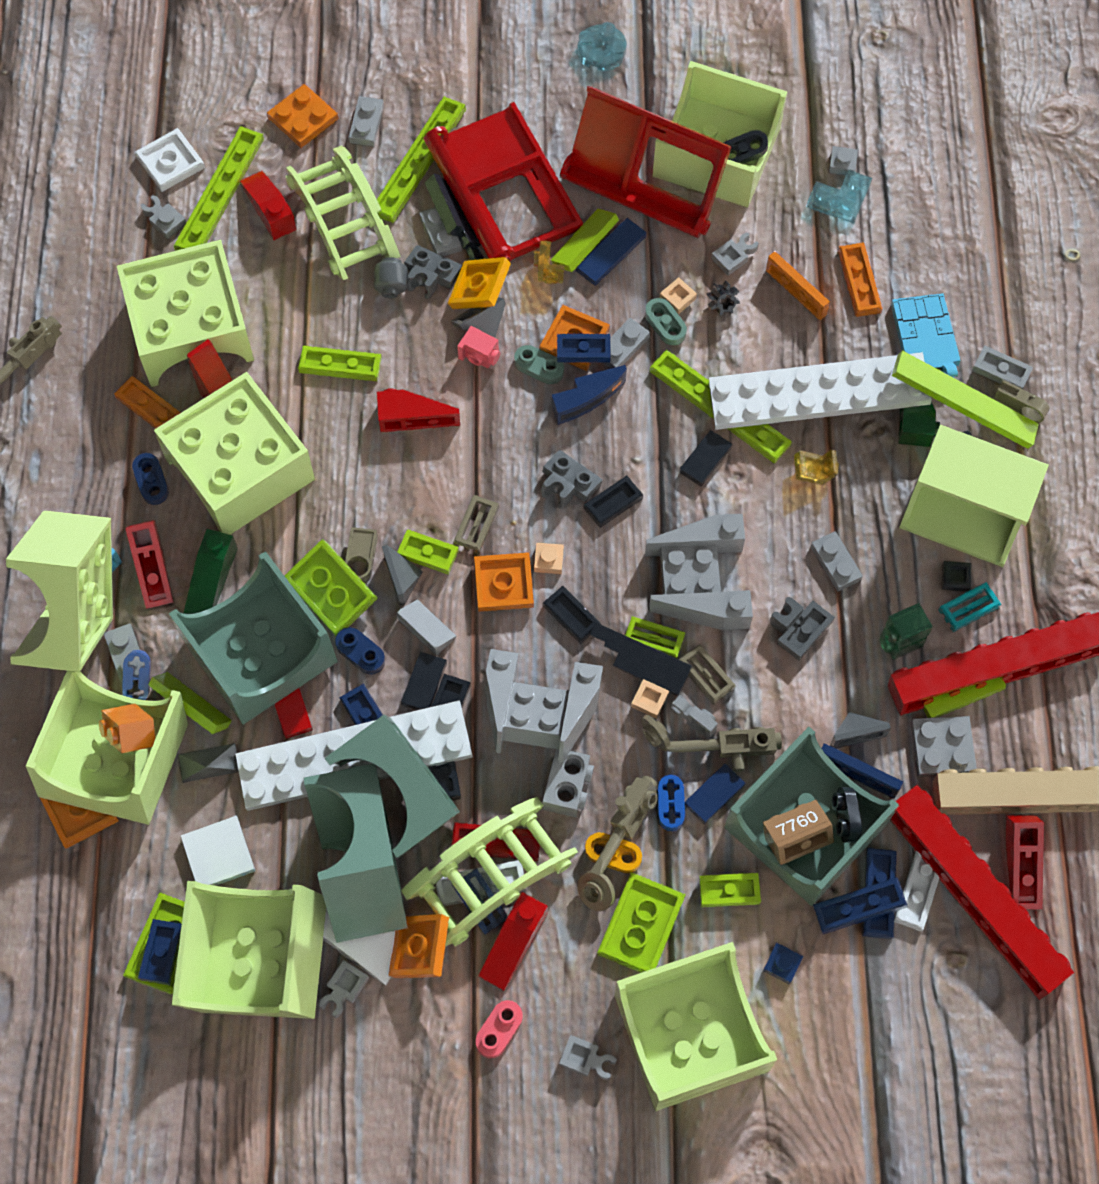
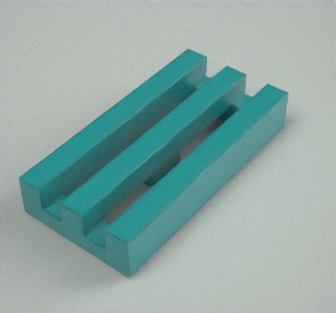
[938,582,1002,632]

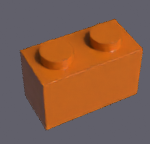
[99,704,155,753]

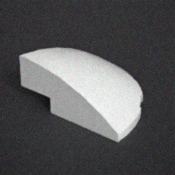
[323,908,395,985]

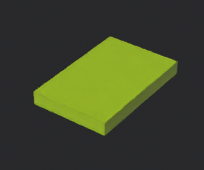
[284,539,378,636]
[597,872,686,973]
[123,892,185,995]

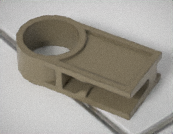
[994,380,1050,423]
[345,527,378,583]

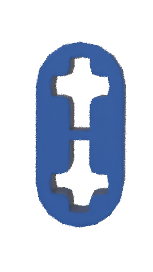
[122,650,151,700]
[657,775,685,832]

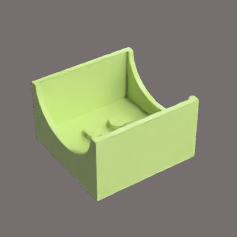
[652,61,787,208]
[117,240,254,387]
[154,372,315,534]
[899,425,1049,567]
[6,511,113,672]
[26,671,188,825]
[172,881,326,1019]
[614,942,777,1111]

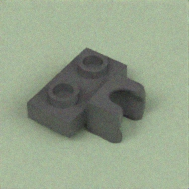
[404,245,462,299]
[541,450,603,509]
[770,597,835,661]

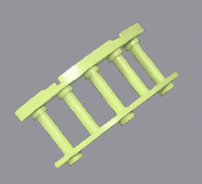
[285,146,401,280]
[401,797,578,946]

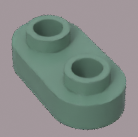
[645,298,687,345]
[514,345,564,384]

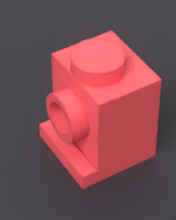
[457,326,501,368]

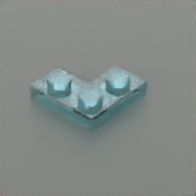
[806,170,872,224]

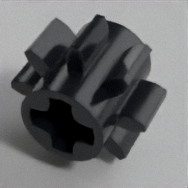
[706,281,740,316]

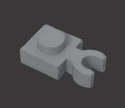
[141,195,187,239]
[711,232,759,276]
[671,695,718,739]
[319,960,369,1018]
[559,1035,617,1080]

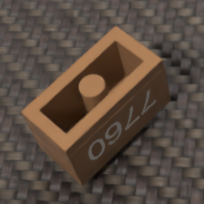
[763,800,834,865]

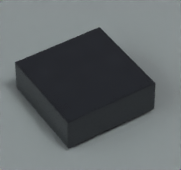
[942,561,972,592]

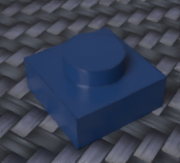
[763,942,803,985]

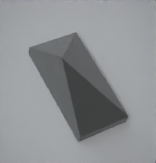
[451,297,506,338]
[382,545,423,606]
[830,712,891,749]
[178,743,239,783]

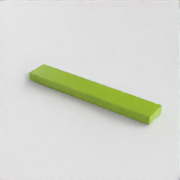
[377,97,466,223]
[173,126,264,251]
[649,349,792,464]
[891,350,1039,449]

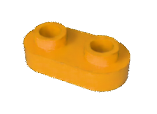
[585,832,642,873]

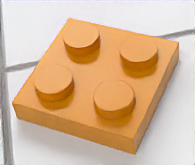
[448,257,511,309]

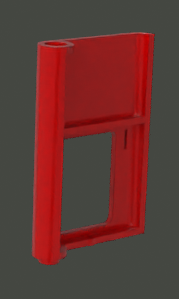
[560,86,731,238]
[424,102,583,262]

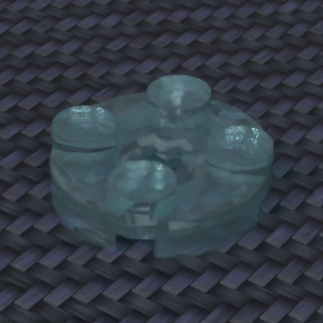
[577,22,627,71]

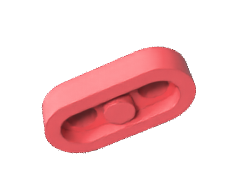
[476,1000,523,1058]

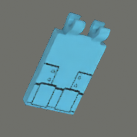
[891,293,961,378]

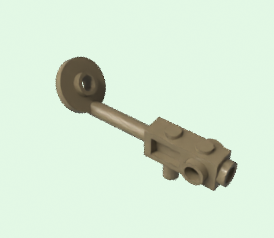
[0,316,62,385]
[641,715,782,772]
[578,776,658,912]

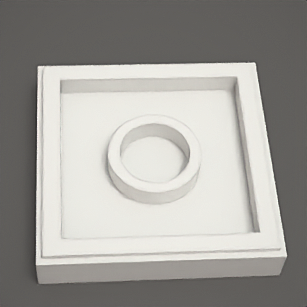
[134,128,205,192]
[181,815,255,886]

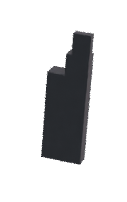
[425,173,484,260]
[590,622,693,696]

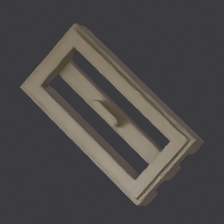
[454,495,499,554]
[679,644,736,705]

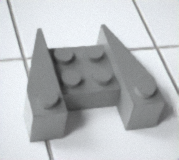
[645,514,753,630]
[485,649,603,763]

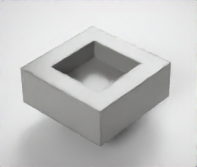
[829,146,858,176]

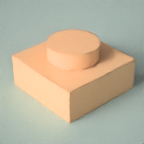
[660,277,697,314]
[534,543,564,574]
[631,679,669,719]

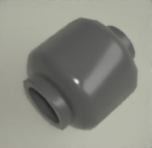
[374,257,408,298]

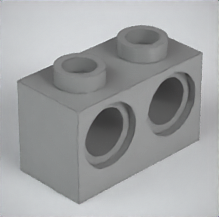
[543,749,594,818]

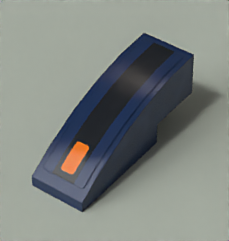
[551,365,627,425]

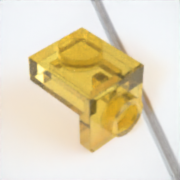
[534,241,564,284]
[794,450,839,485]

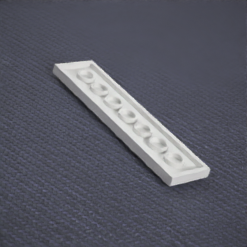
[709,352,932,430]
[236,700,473,811]

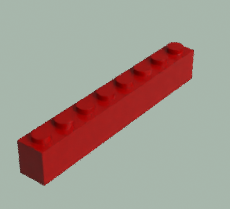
[887,612,1099,716]
[890,785,1075,1000]

